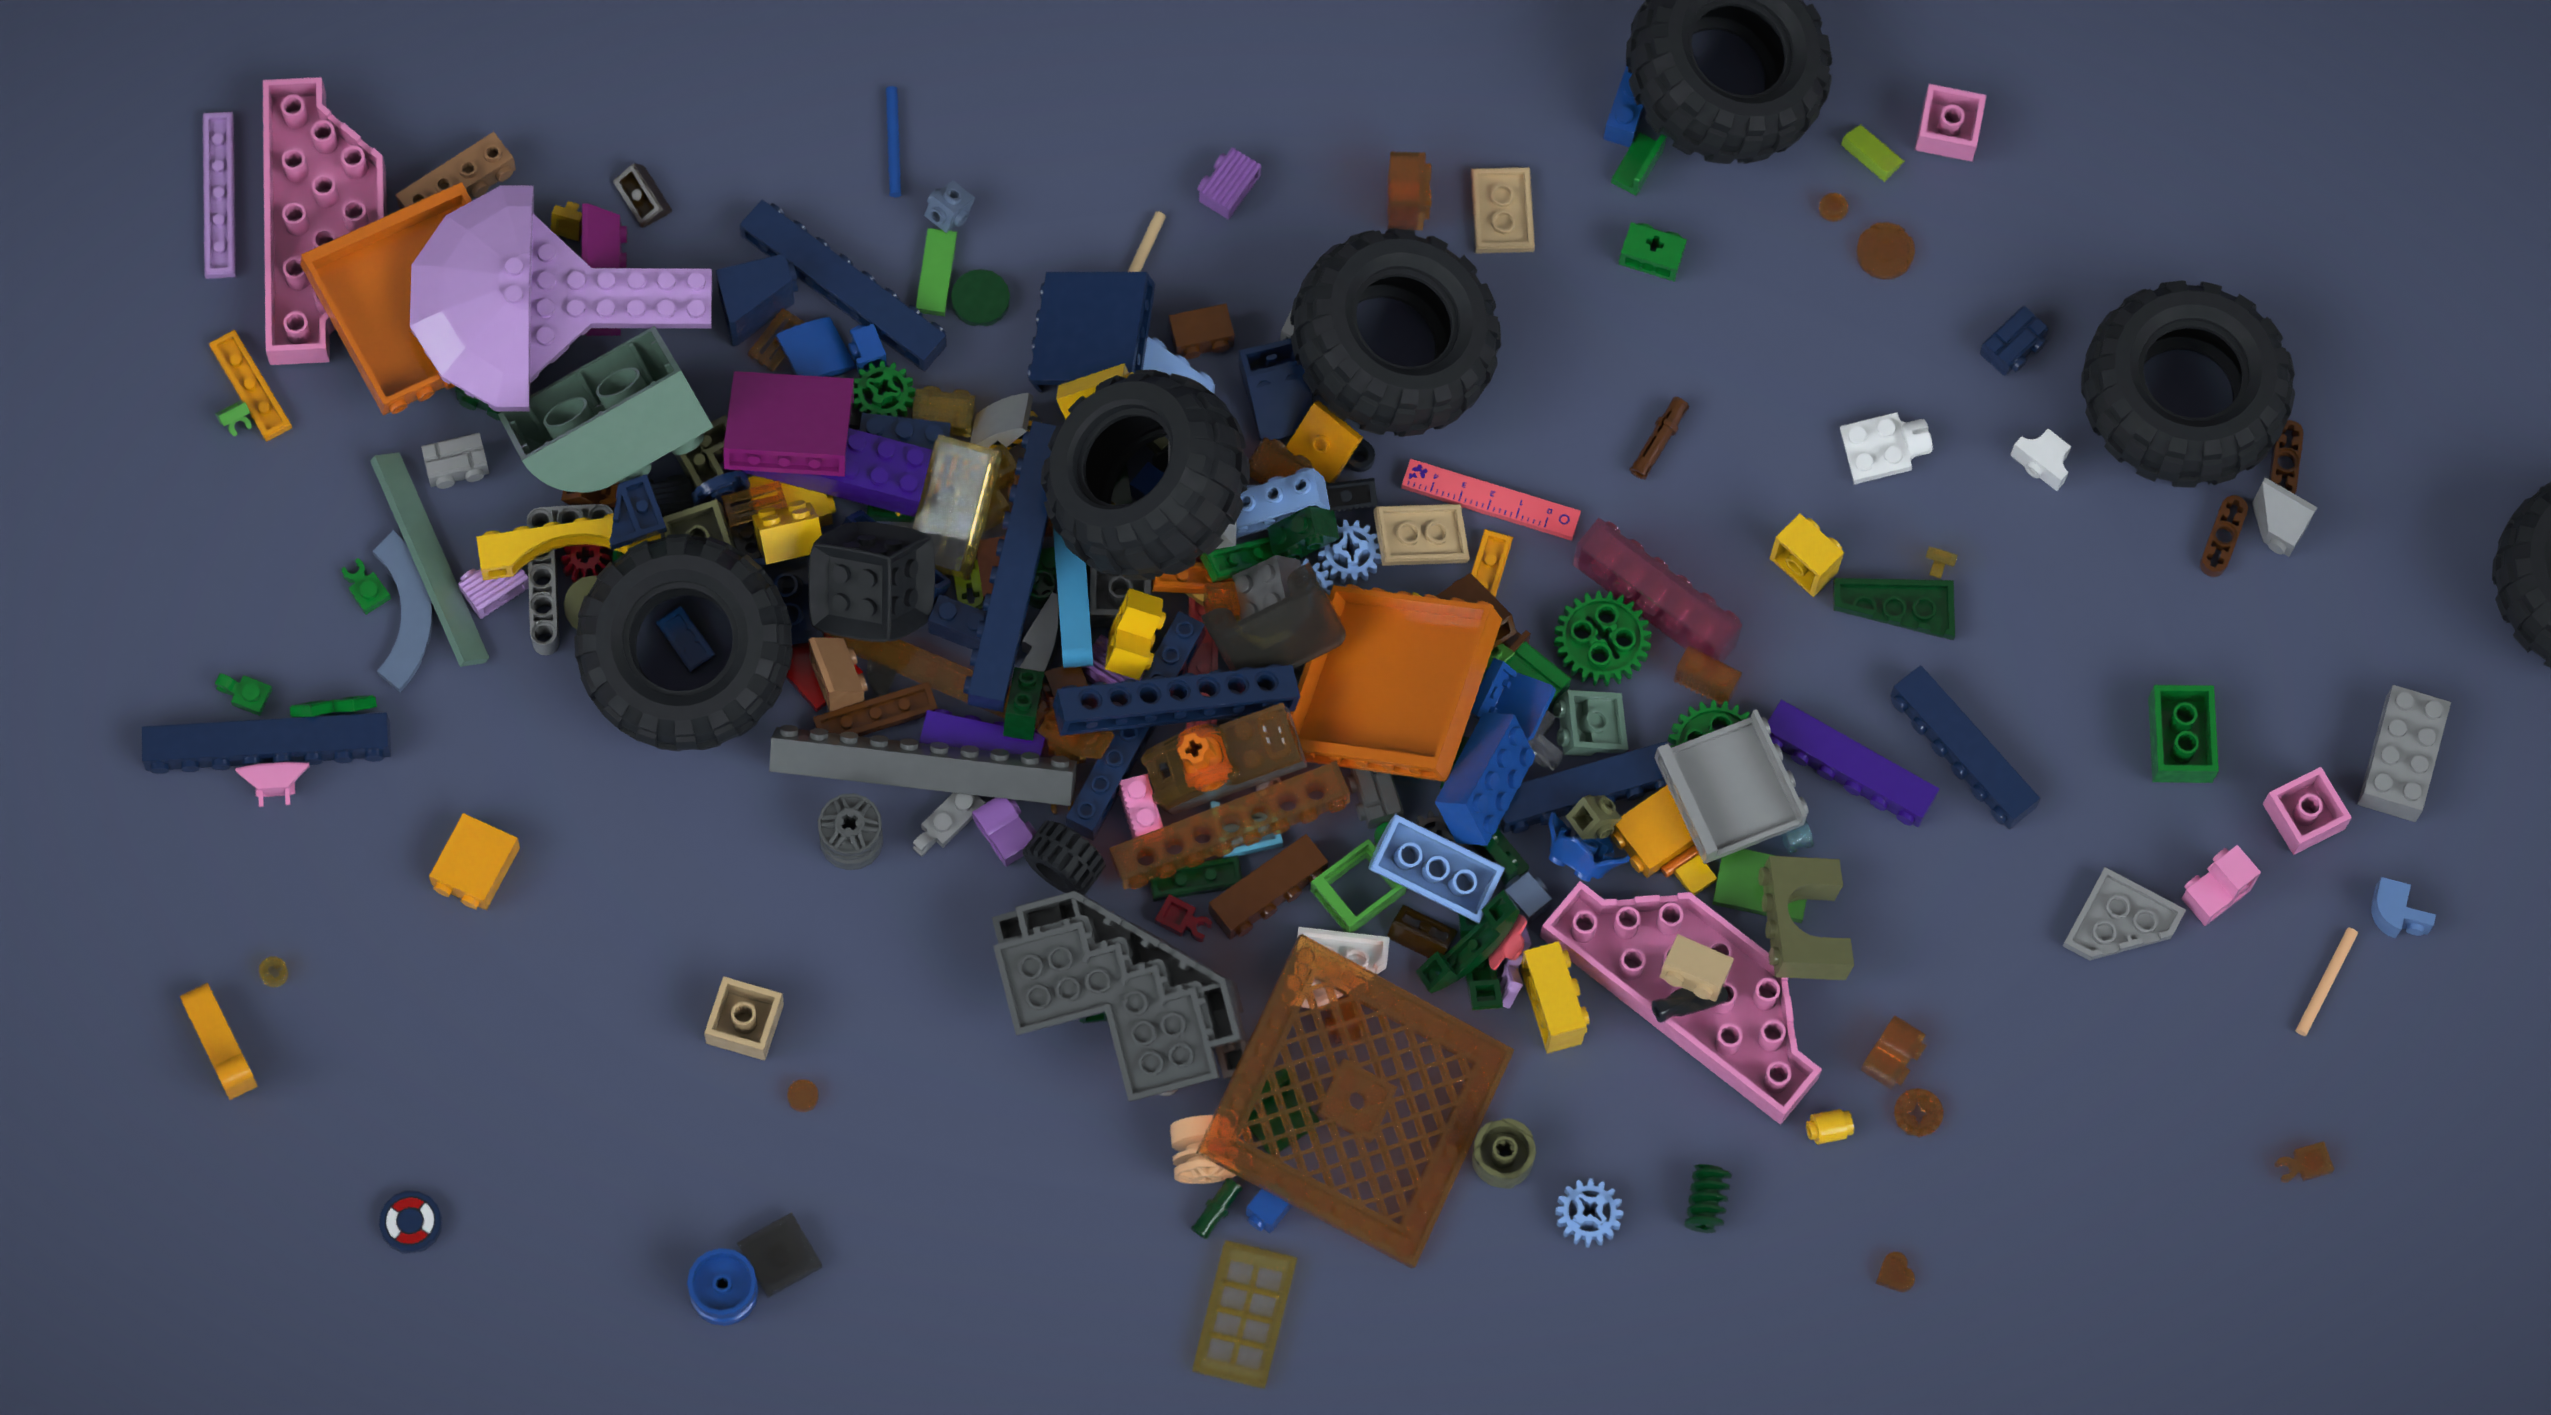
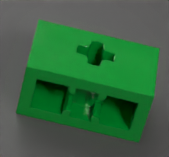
[1618,222,1687,282]

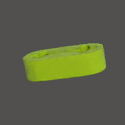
[953,555,984,609]

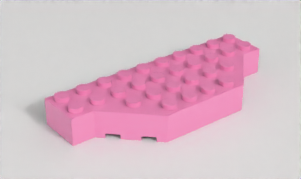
[263,77,387,365]
[1540,881,1822,1125]

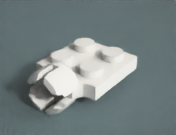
[1840,412,1933,484]

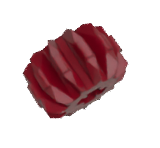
[560,544,612,583]

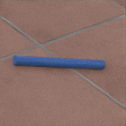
[886,86,901,198]

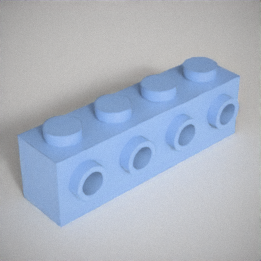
[1236,468,1330,538]

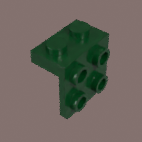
[1235,1066,1319,1156]

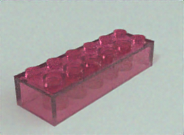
[1573,518,1743,671]

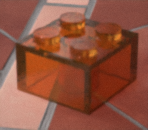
[1388,152,1432,230]

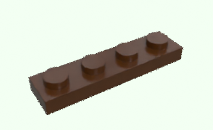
[813,681,938,736]

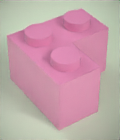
[2181,845,2261,926]

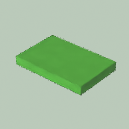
[1712,849,1807,923]

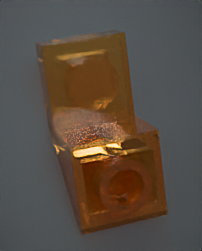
[1038,707,1115,759]

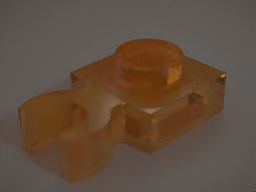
[2275,1141,2334,1183]

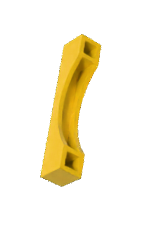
[476,513,661,581]

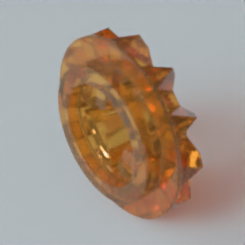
[1893,1089,1943,1138]

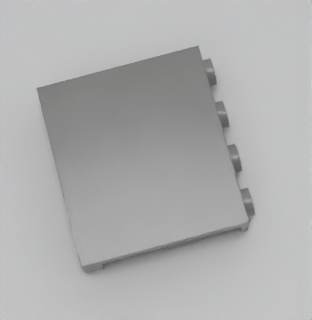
[1654,709,1809,864]

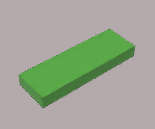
[916,228,957,316]

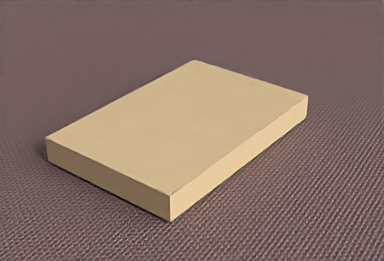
[1471,167,1535,253]
[1373,504,1470,566]

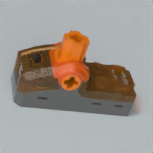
[1141,702,1308,815]

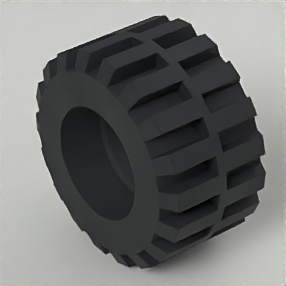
[1023,820,1106,895]

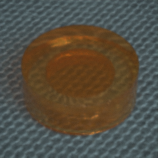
[787,1079,819,1112]

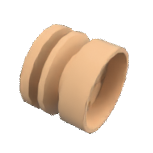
[1170,1115,1239,1184]

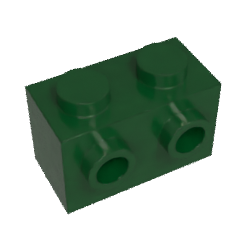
[1267,506,1339,560]

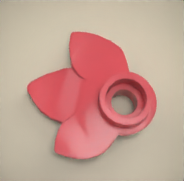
[1488,914,1527,970]

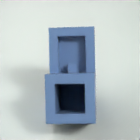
[2371,877,2436,939]

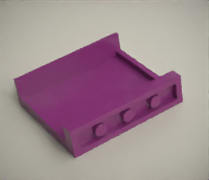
[723,371,854,477]

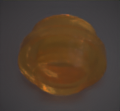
[1819,193,1848,222]

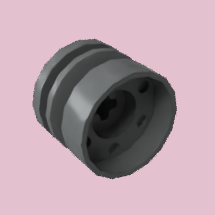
[818,793,883,870]

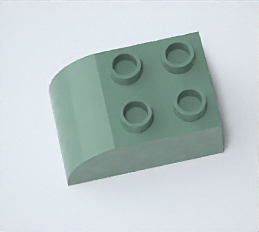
[498,326,714,493]

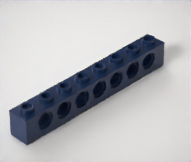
[1066,611,1206,841]
[1053,664,1300,736]

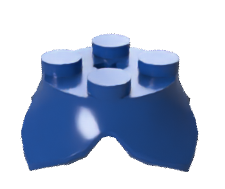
[1548,812,1630,882]

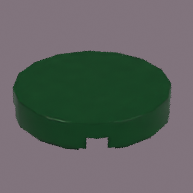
[951,269,1010,327]

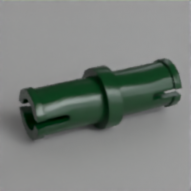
[1191,1178,1243,1239]

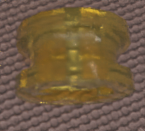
[259,957,288,987]

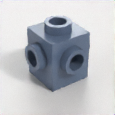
[924,180,975,233]

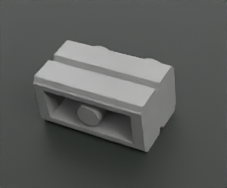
[421,433,490,489]

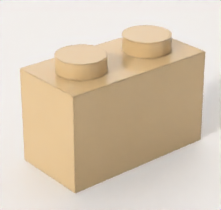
[1659,934,1734,1002]

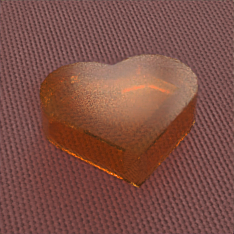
[1876,1252,1915,1292]

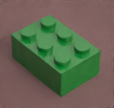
[2148,685,2219,783]

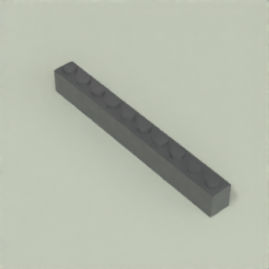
[769,725,1077,806]

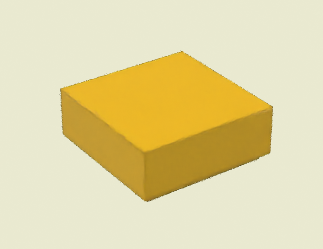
[1674,855,1717,895]

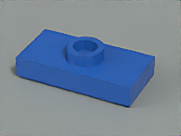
[656,606,715,673]

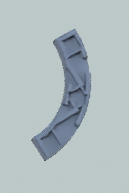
[373,530,433,693]

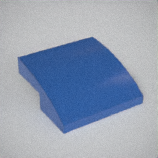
[776,317,856,377]

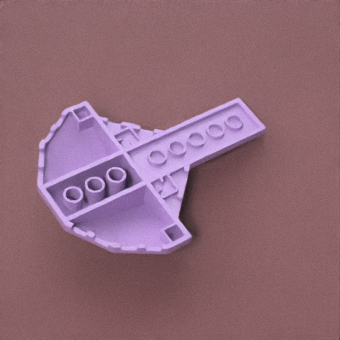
[410,185,712,412]

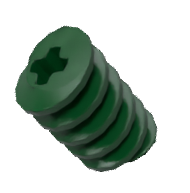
[1684,1164,1732,1233]

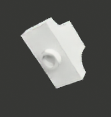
[2010,429,2071,491]

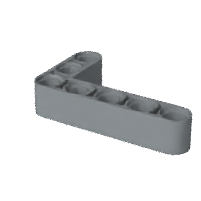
[527,504,613,656]

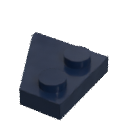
[610,474,667,550]

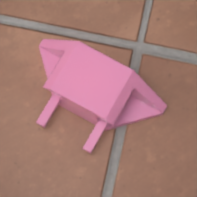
[235,761,310,807]

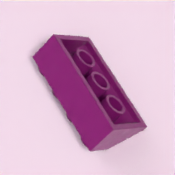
[582,203,627,336]

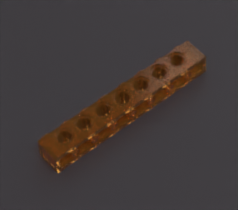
[1109,761,1350,890]

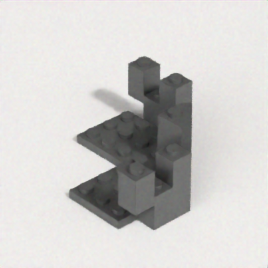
[992,891,1259,1102]

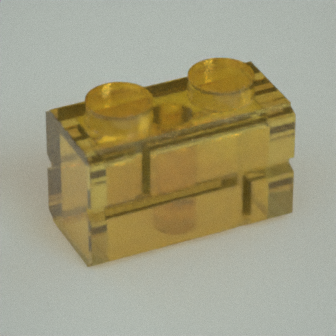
[912,386,976,437]

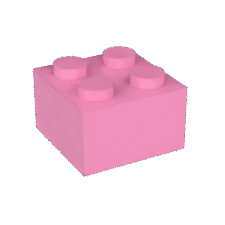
[1915,84,1986,162]
[2263,767,2352,855]

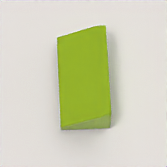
[1841,124,1904,182]

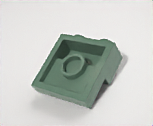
[1553,690,1628,756]

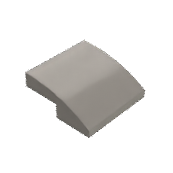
[969,393,1033,457]

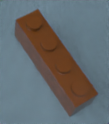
[1208,834,1328,940]

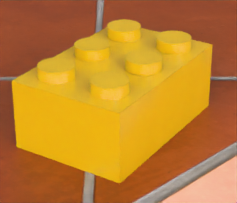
[1520,941,1590,1054]

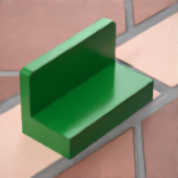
[1611,132,1667,196]

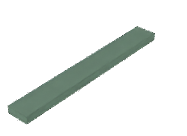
[370,452,489,667]

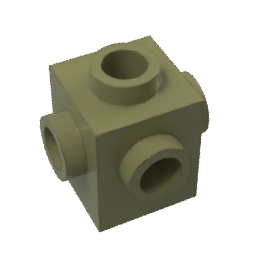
[1565,795,1622,840]

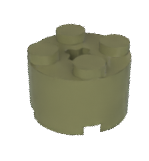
[1472,1118,1536,1189]

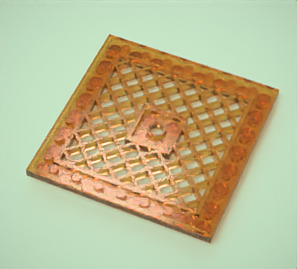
[1196,934,1515,1269]

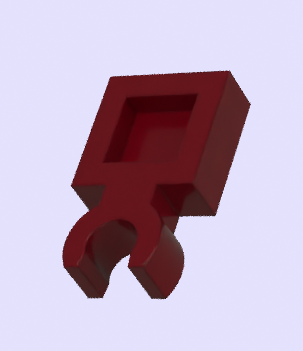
[1155,894,1212,942]

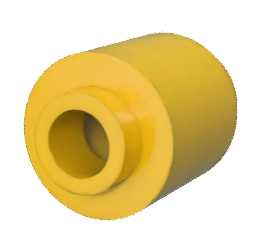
[1806,1109,1854,1145]

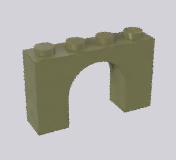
[1758,856,1854,980]

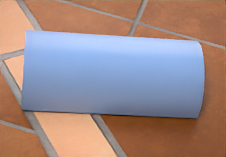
[1368,814,1505,923]

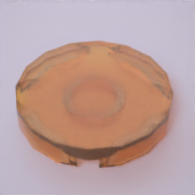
[1856,222,1915,280]

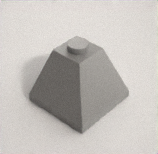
[2252,477,2317,557]

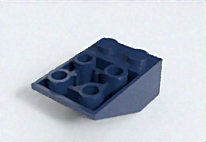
[1238,338,1313,444]

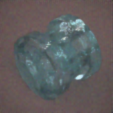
[1781,820,1814,854]

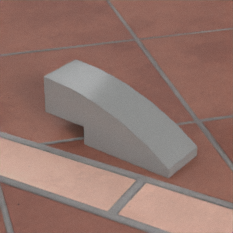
[1019,592,1059,683]

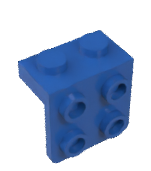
[1470,658,1556,741]

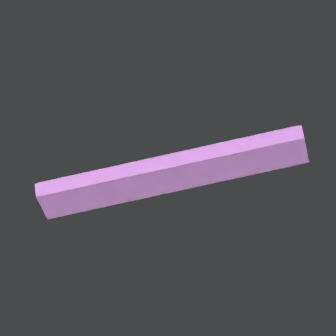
[203,112,236,279]

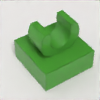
[215,400,252,436]

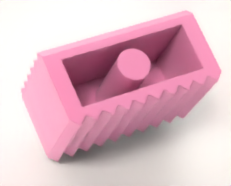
[1119,774,1164,847]

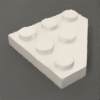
[1289,927,1390,1009]

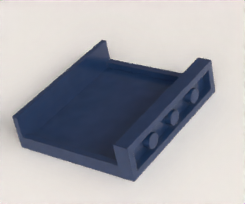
[1027,272,1156,392]

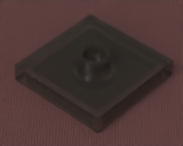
[737,1212,823,1298]

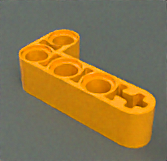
[179,983,258,1100]

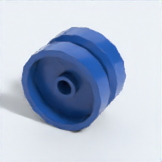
[687,1248,759,1326]

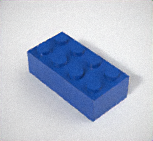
[1435,712,1535,846]

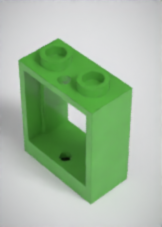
[1310,838,1406,933]

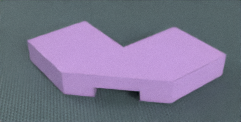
[1498,928,1531,1009]

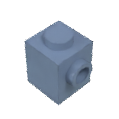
[1505,872,1552,926]

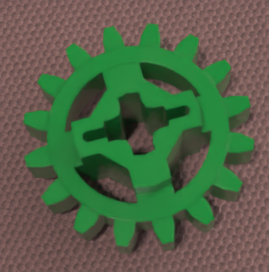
[853,361,915,417]

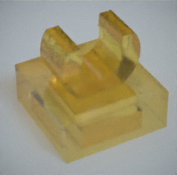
[1925,546,1958,579]

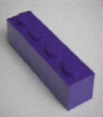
[919,709,1046,757]

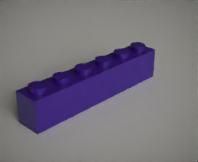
[1768,699,1939,827]

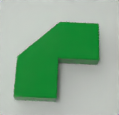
[290,695,377,717]

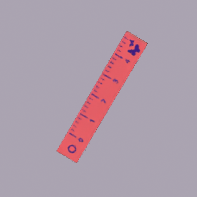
[1401,459,1581,541]

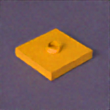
[1285,400,1363,483]

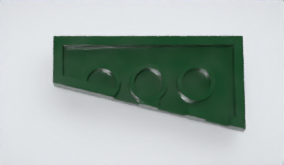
[1833,578,1955,641]

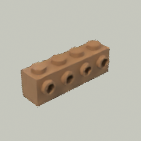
[396,132,516,209]

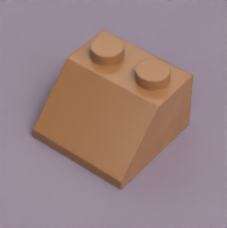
[809,637,868,712]

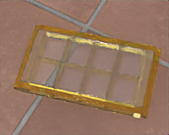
[912,435,1002,580]
[1192,1240,1297,1389]

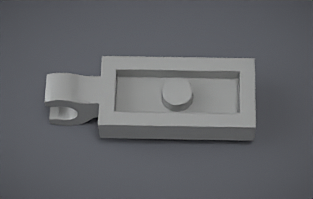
[913,793,985,857]

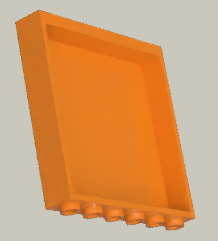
[301,182,472,416]
[1291,584,1503,782]

